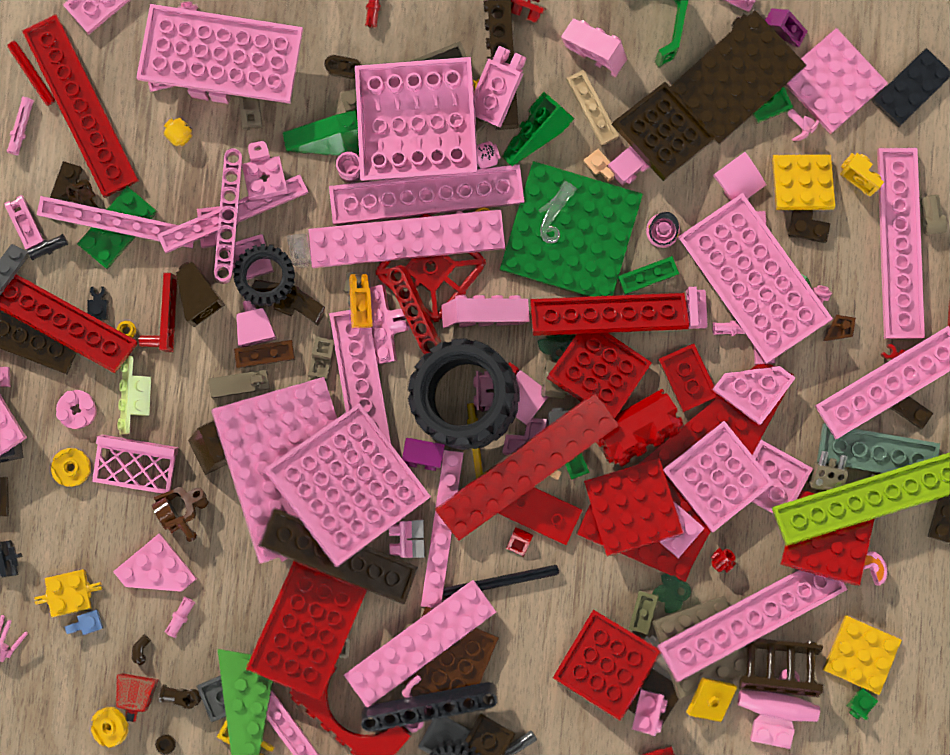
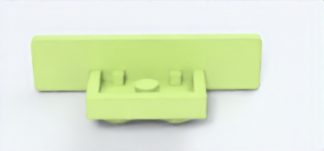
[117,356,151,435]

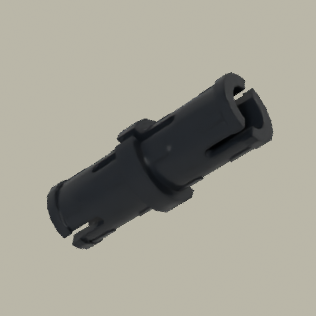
[27,234,68,261]

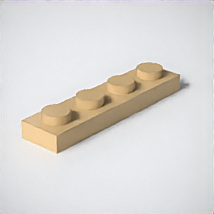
[566,70,619,146]

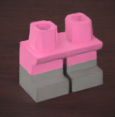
[389,520,425,558]

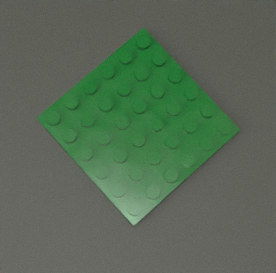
[500,161,643,297]

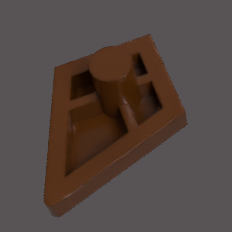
[823,315,856,342]

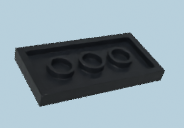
[872,47,950,127]

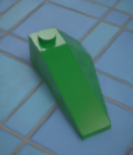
[502,92,575,166]
[282,110,359,156]

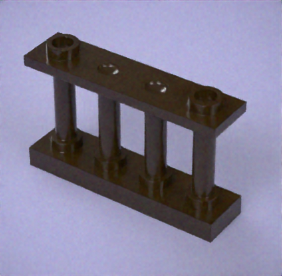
[739,638,823,698]

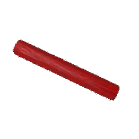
[7,41,55,106]

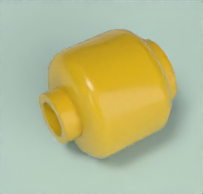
[164,118,192,147]

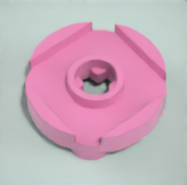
[56,390,97,429]

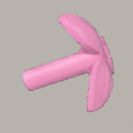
[787,109,819,141]

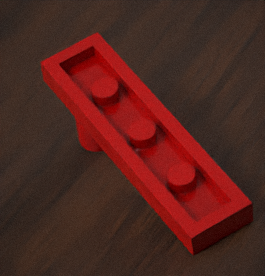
[139,273,177,352]

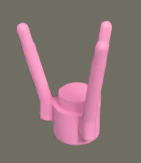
[0,615,28,662]

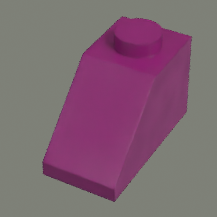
[765,8,808,47]

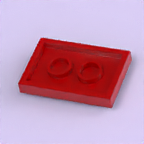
[658,343,719,412]

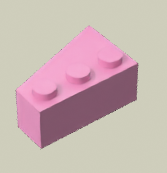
[561,18,627,77]

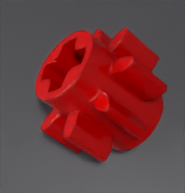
[711,548,736,573]

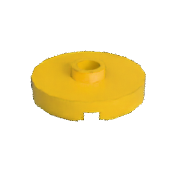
[51,448,91,487]
[91,707,128,748]

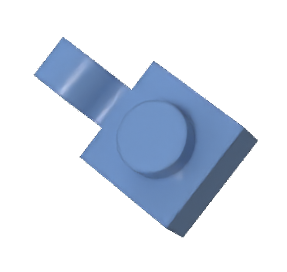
[65,610,103,635]

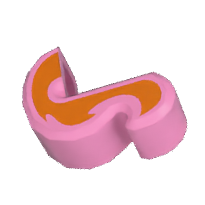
[864,551,888,586]

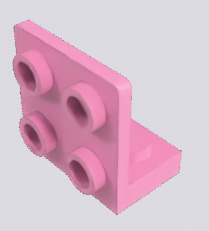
[632,690,667,736]

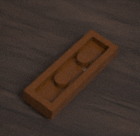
[234,340,295,369]

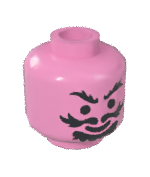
[477,141,501,169]

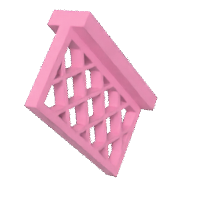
[92,434,179,494]

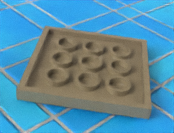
[652,596,747,698]

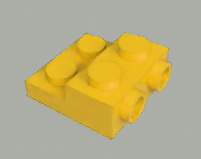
[840,153,884,197]

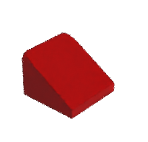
[506,527,533,557]

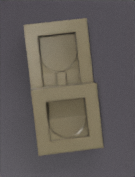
[308,337,334,381]

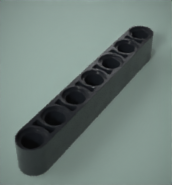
[361,682,498,732]

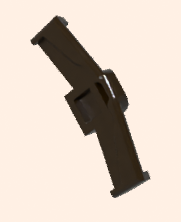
[251,280,325,326]

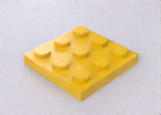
[772,155,835,210]
[823,615,902,695]

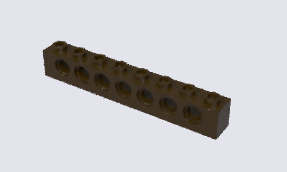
[483,0,519,130]

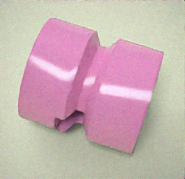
[336,152,360,182]

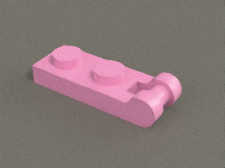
[4,195,44,250]

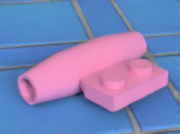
[737,689,820,749]

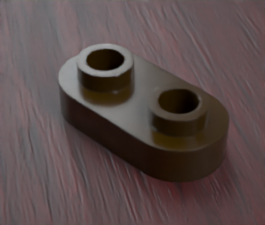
[324,55,361,79]

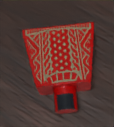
[116,673,159,722]

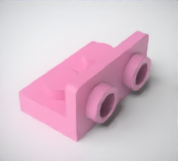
[686,287,707,329]

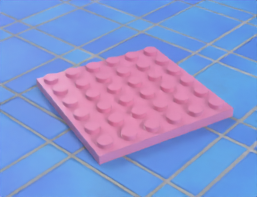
[264,403,431,567]

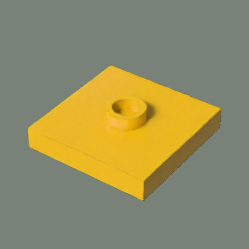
[686,677,737,722]

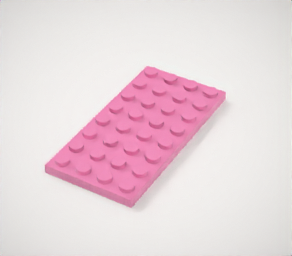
[136,4,303,104]
[678,193,833,364]

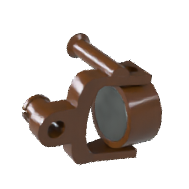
[152,487,209,542]

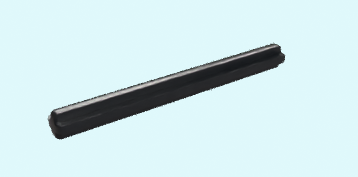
[443,565,559,598]

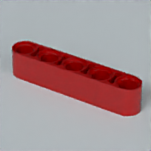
[387,265,441,354]

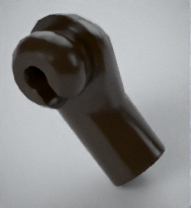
[132,634,151,665]

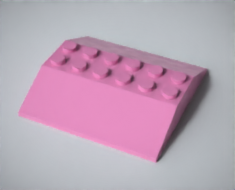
[355,57,477,181]

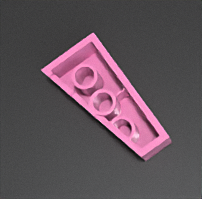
[442,295,530,328]

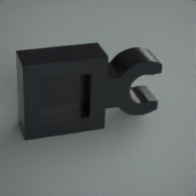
[87,286,109,320]

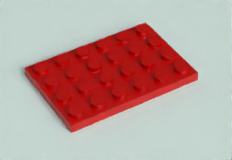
[246,561,368,701]

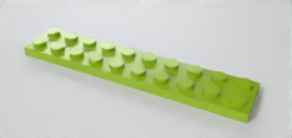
[772,453,950,546]

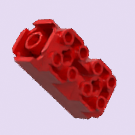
[596,389,683,466]

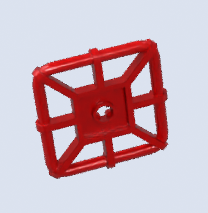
[375,213,486,322]

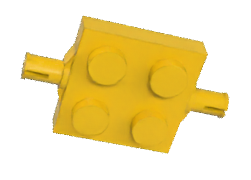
[34,569,103,617]

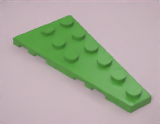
[217,649,273,755]

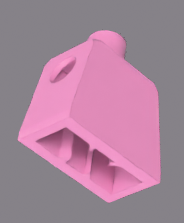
[236,301,277,347]

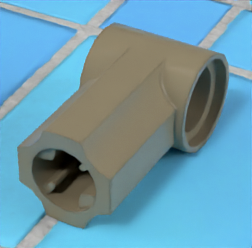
[921,195,947,235]

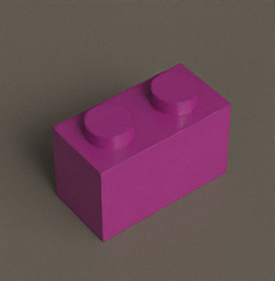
[402,437,445,471]

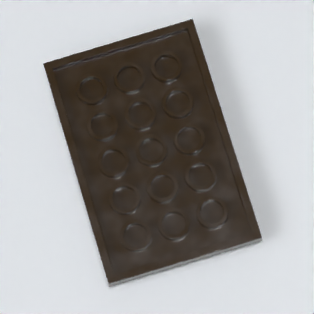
[670,10,807,145]

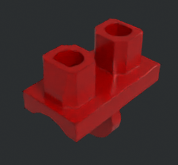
[511,0,546,23]

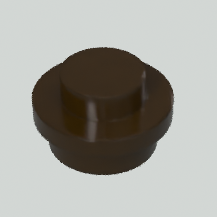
[155,734,176,755]

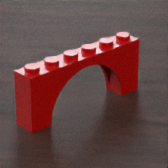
[289,666,412,755]

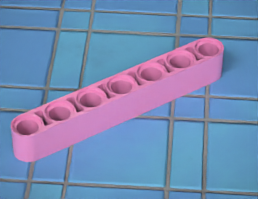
[214,148,242,284]

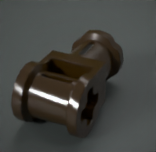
[66,179,101,209]
[159,684,201,709]

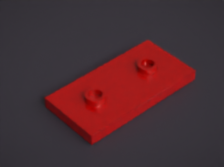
[497,487,582,545]

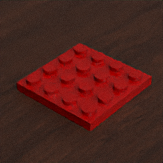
[547,333,652,418]
[584,458,683,557]
[780,490,875,586]
[553,609,661,721]

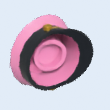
[646,212,680,248]

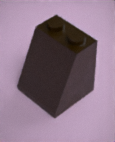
[176,261,225,327]
[188,420,228,475]

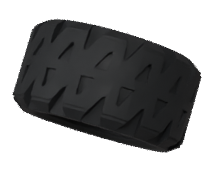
[408,338,520,450]

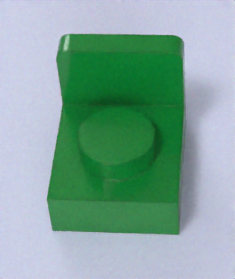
[846,688,878,721]

